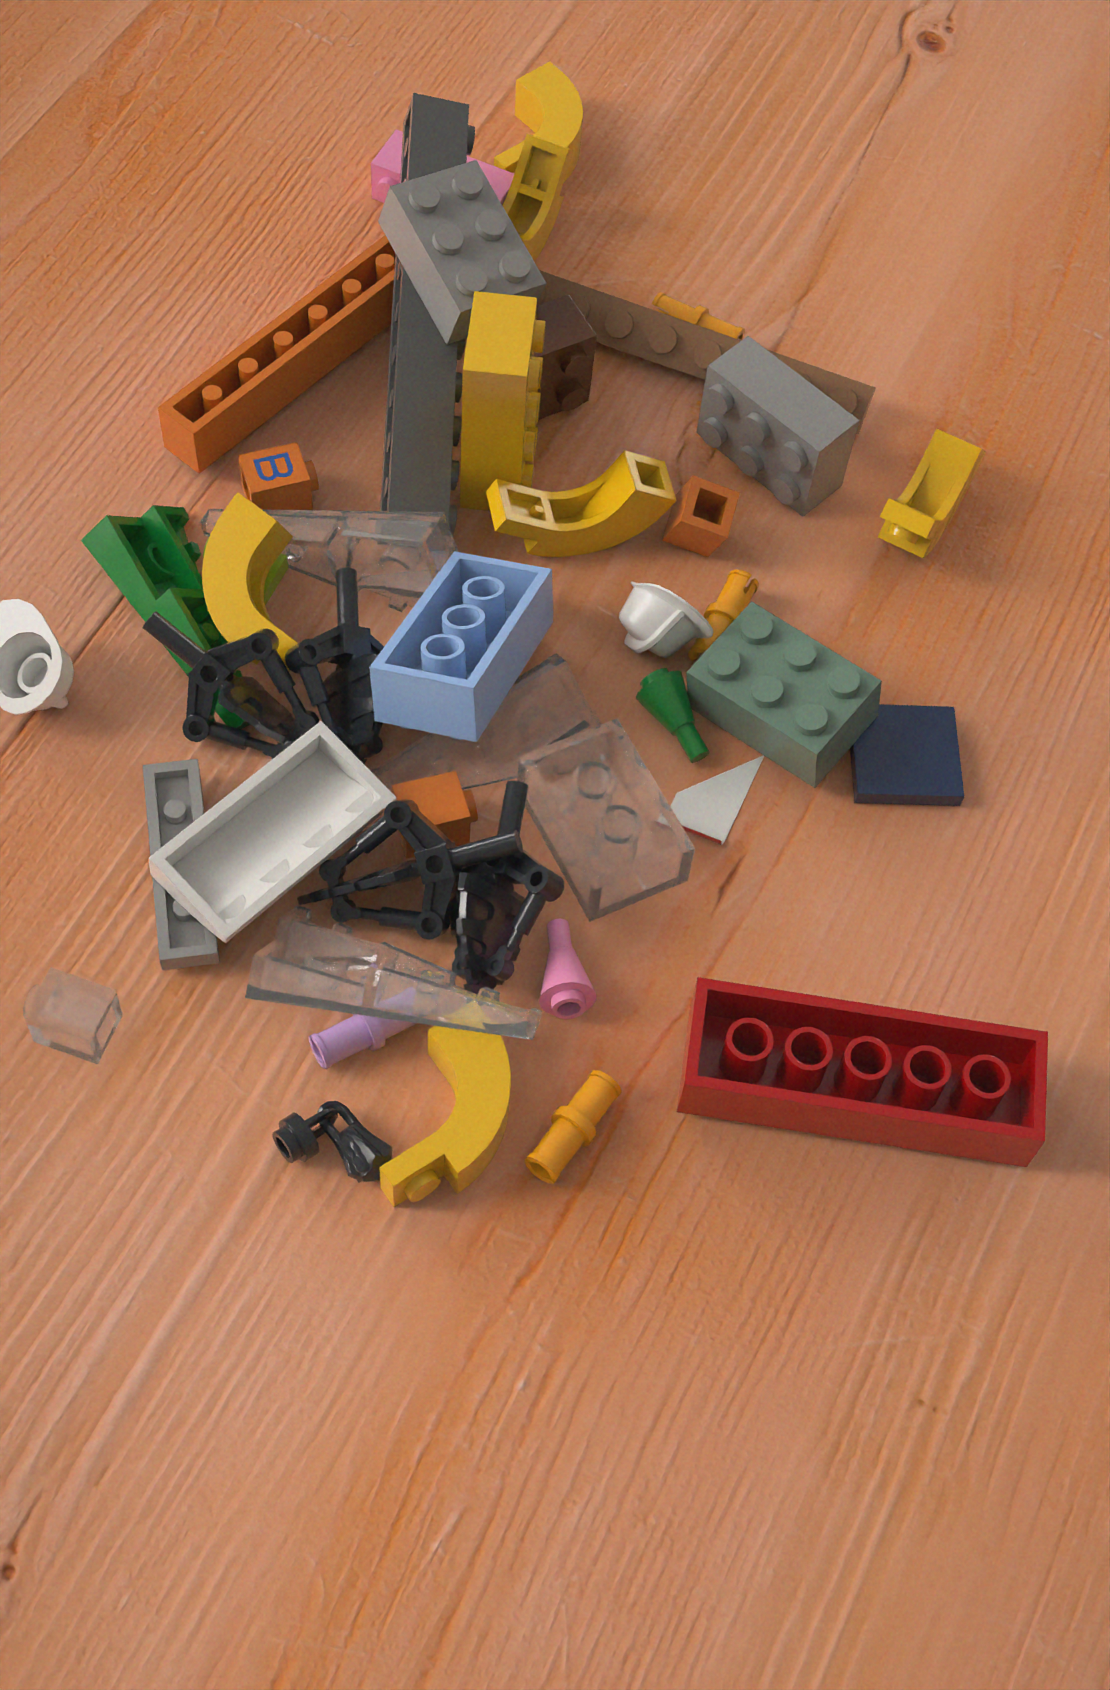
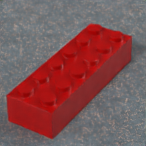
[677,977,1048,1167]

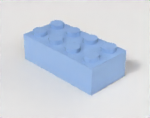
[369,551,553,742]

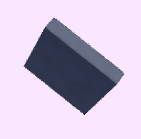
[850,704,964,806]

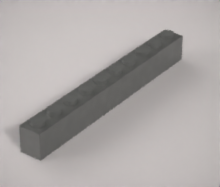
[378,93,475,553]

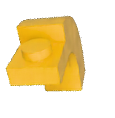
[494,62,583,182]
[502,134,574,262]
[878,428,986,558]
[486,450,676,557]
[202,492,319,672]
[379,1000,511,1207]

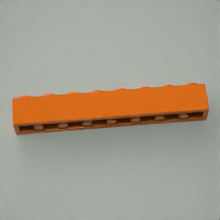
[158,235,395,474]

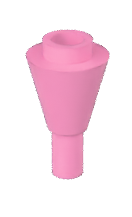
[539,919,597,1019]

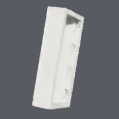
[148,721,397,943]

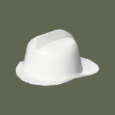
[619,581,713,658]
[0,599,74,715]

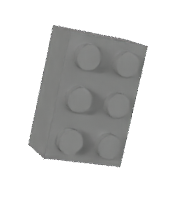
[378,160,546,345]
[696,336,859,517]

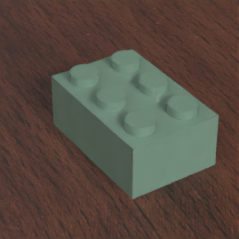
[686,601,882,788]

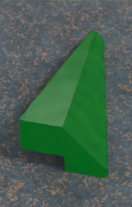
[81,505,251,729]

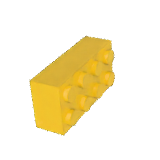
[460,291,546,511]

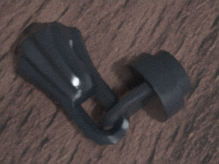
[272,1101,393,1183]

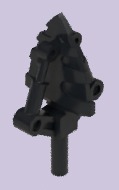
[285,568,384,765]
[142,611,319,759]
[449,781,564,1007]
[297,799,523,940]

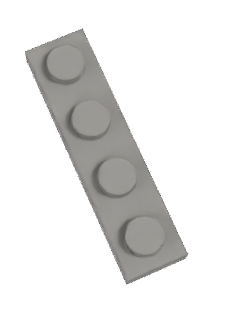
[143,759,220,970]

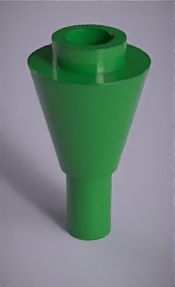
[636,668,710,763]

